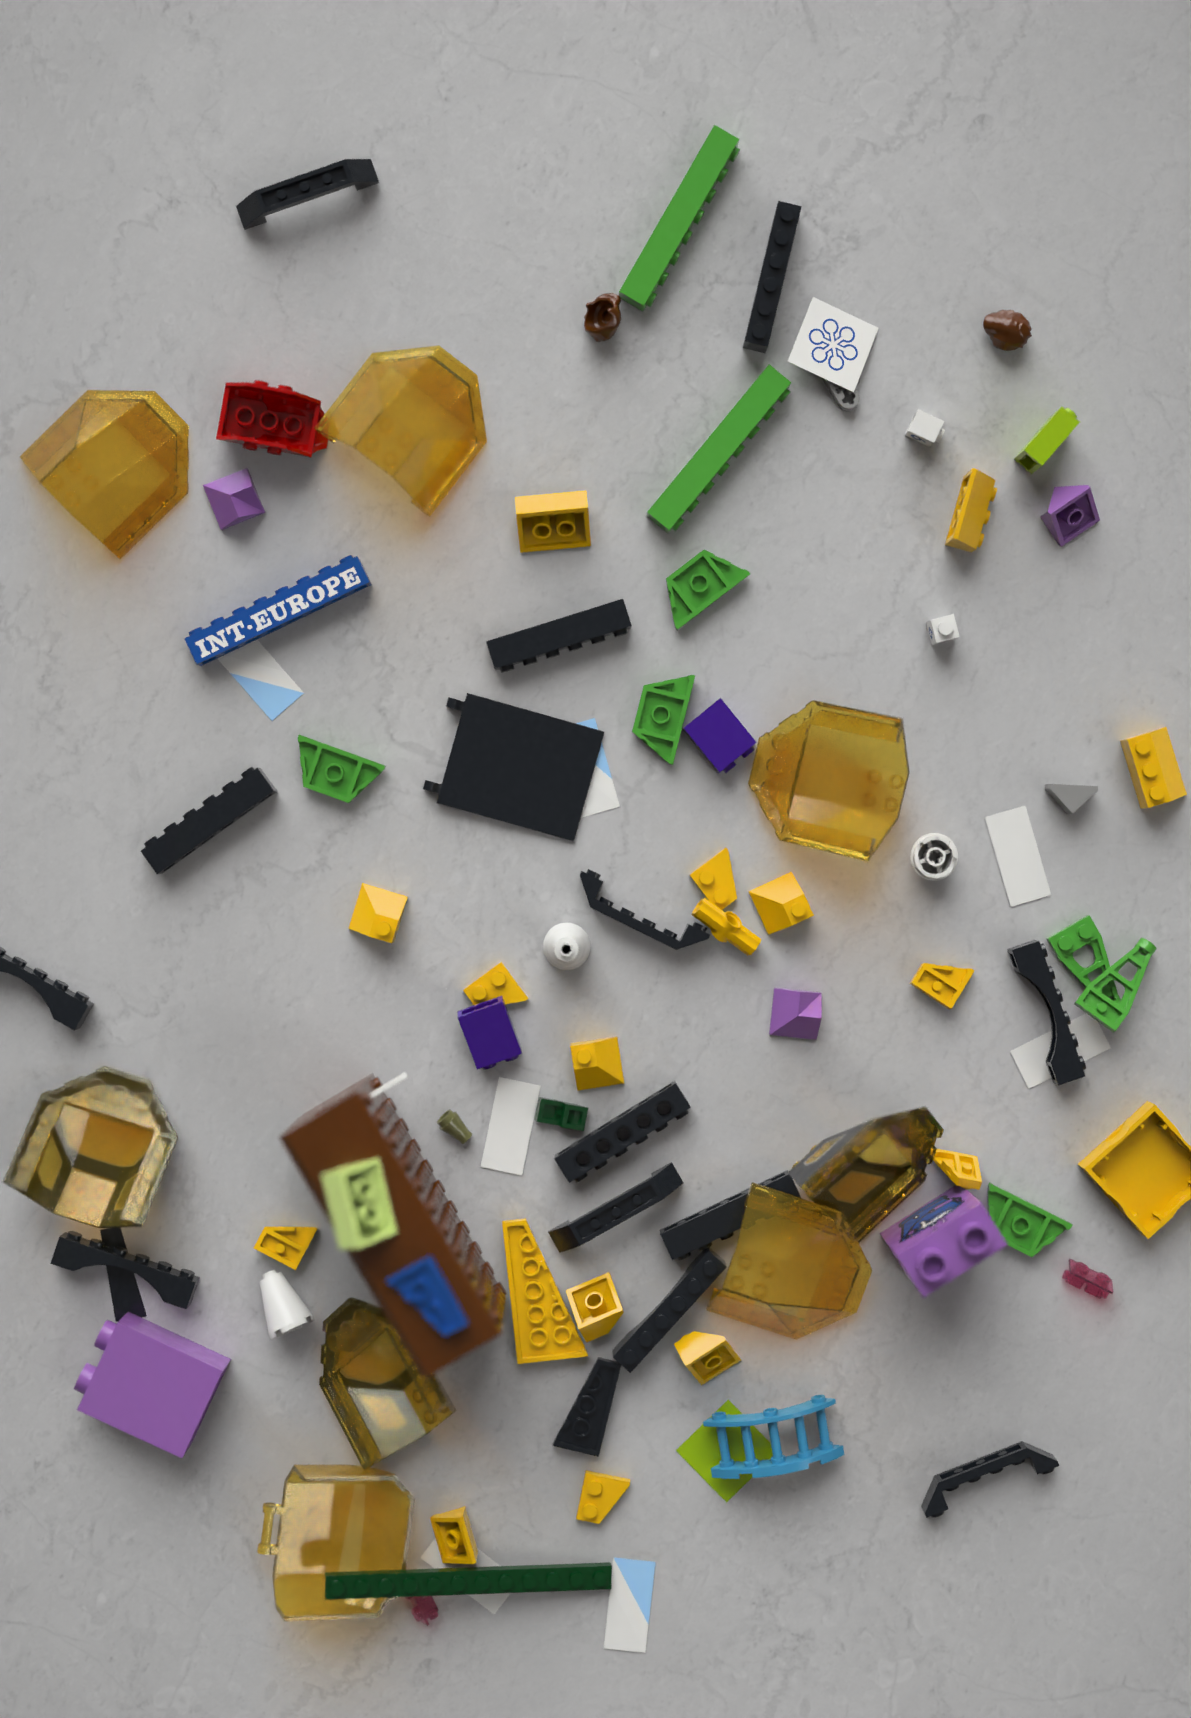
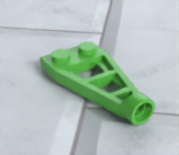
[1047,915,1121,1003]
[1074,938,1157,1033]

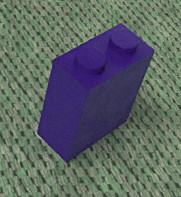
[682,698,757,774]
[457,996,522,1070]

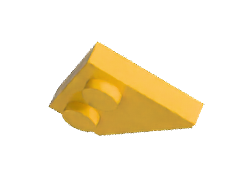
[690,847,737,910]
[463,961,528,1005]
[909,963,974,1009]
[930,1148,982,1190]
[254,1226,318,1270]
[576,1470,630,1524]

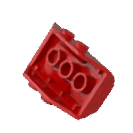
[216,380,331,458]

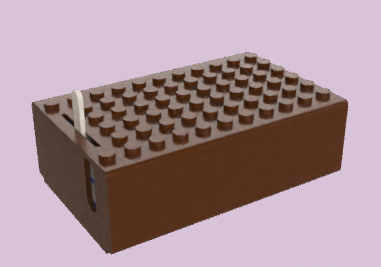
[279,1072,507,1378]

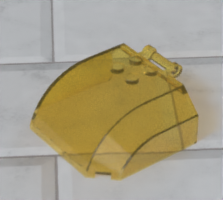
[257,1465,415,1621]

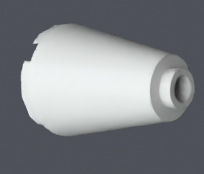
[543,923,591,970]
[259,1270,314,1340]

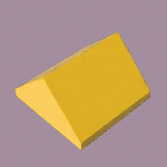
[430,1506,478,1564]

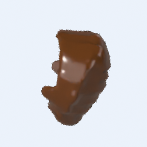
[584,293,621,342]
[983,310,1032,351]

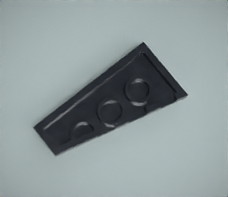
[552,1357,621,1457]

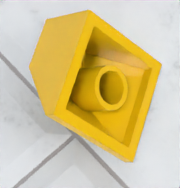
[748,872,814,935]
[349,883,408,943]
[570,1036,624,1091]
[566,1272,624,1343]
[674,1331,741,1385]

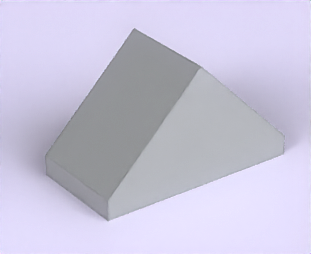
[1045,784,1098,814]

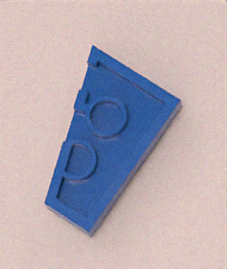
[385,1255,469,1336]

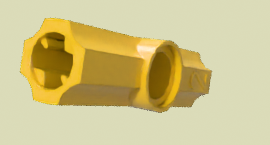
[691,898,761,956]

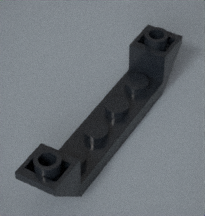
[236,159,379,230]
[580,869,710,950]
[548,1162,683,1253]
[921,1441,1059,1518]

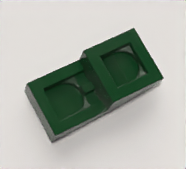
[535,1097,589,1131]

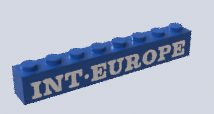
[184,555,372,666]

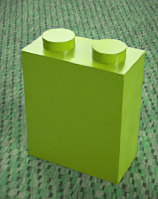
[1014,407,1080,474]

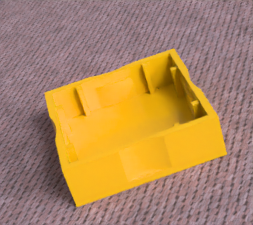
[1078,1101,1191,1239]

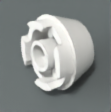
[910,833,958,881]

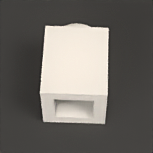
[905,409,945,447]
[926,614,960,645]

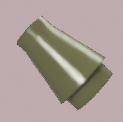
[437,1109,472,1144]

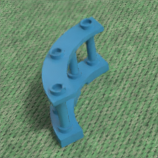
[703,1395,844,1479]

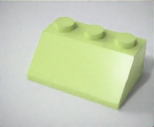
[321,1158,397,1250]

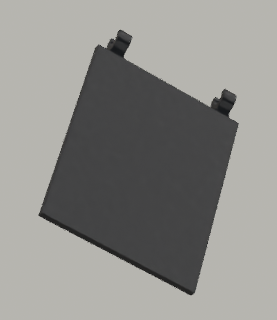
[423,693,604,841]

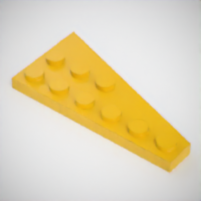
[502,1218,588,1364]

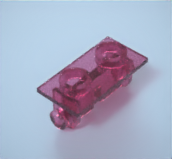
[1062,1259,1113,1299]
[405,1596,438,1626]

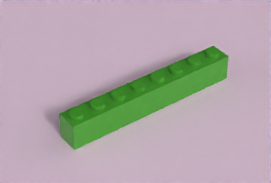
[619,125,740,311]
[646,364,791,534]

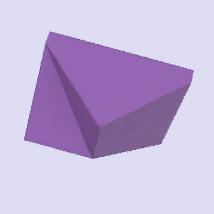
[203,468,265,530]
[1040,485,1100,547]
[769,988,822,1040]

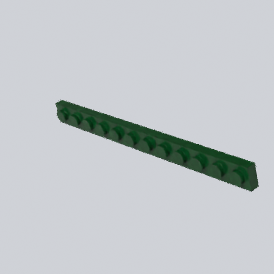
[325,1562,612,1600]

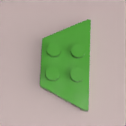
[666,550,750,630]
[632,675,695,765]
[298,735,386,803]
[988,1182,1073,1257]

